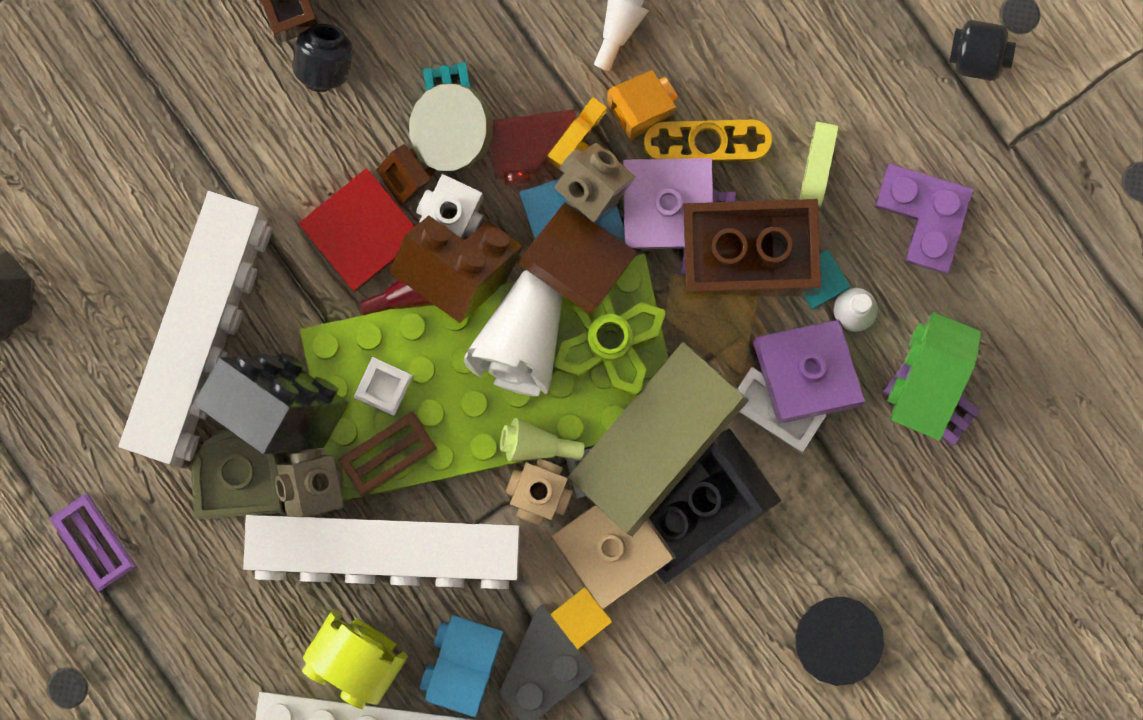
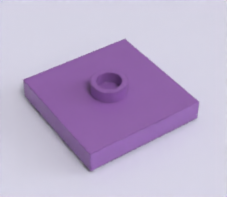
[753,320,865,424]

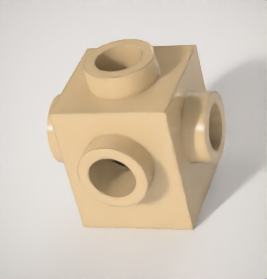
[505,459,573,526]

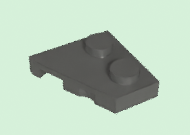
[499,605,596,720]

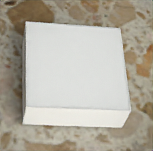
[354,357,414,416]

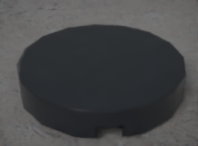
[795,597,884,686]

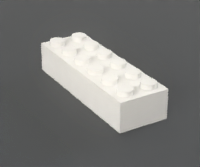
[118,191,272,468]
[243,515,521,589]

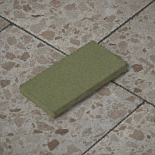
[568,342,749,537]

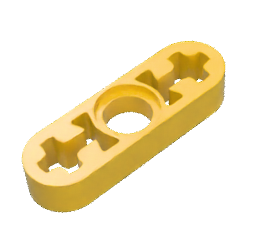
[644,119,772,163]

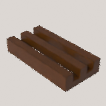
[337,411,437,498]

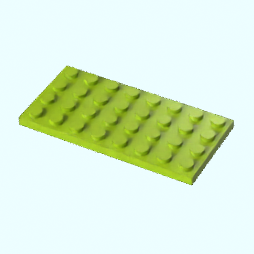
[299,254,668,501]

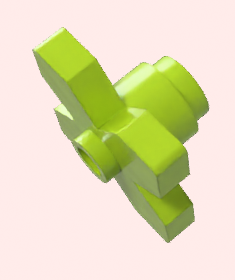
[555,294,665,395]

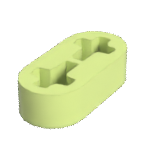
[800,121,838,207]

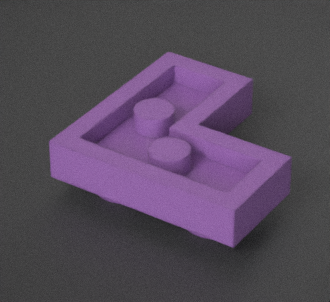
[875,164,973,275]

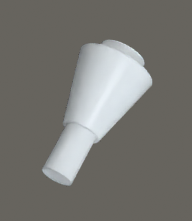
[594,0,649,72]
[834,288,878,332]

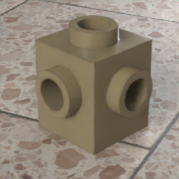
[554,143,636,222]
[275,449,344,517]

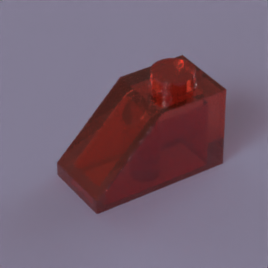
[490,109,576,185]

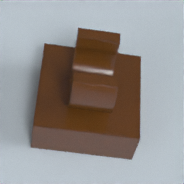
[376,144,436,205]

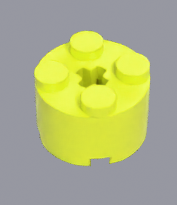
[302,610,408,710]

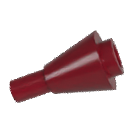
[360,280,434,315]

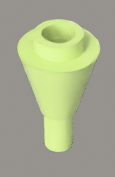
[500,418,585,462]

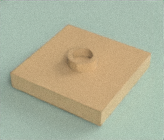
[552,504,676,609]

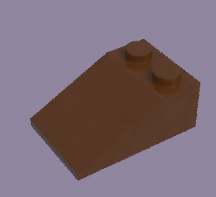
[683,199,821,297]

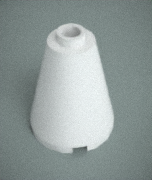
[463,270,563,396]

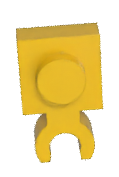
[548,97,607,172]

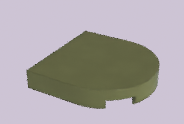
[191,429,284,520]

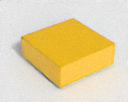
[550,587,612,650]

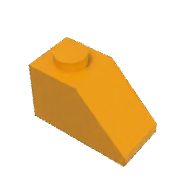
[607,70,678,141]

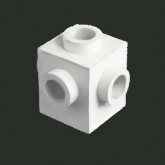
[416,174,484,240]

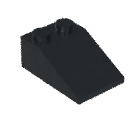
[649,429,782,584]

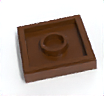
[518,202,638,315]

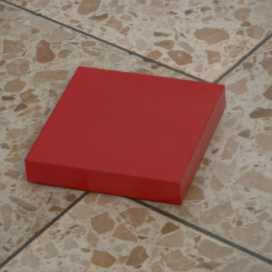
[298,168,415,293]

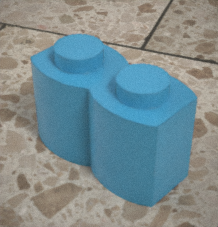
[419,615,504,717]

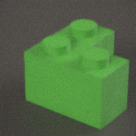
[887,311,981,441]

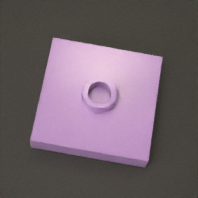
[623,158,713,249]

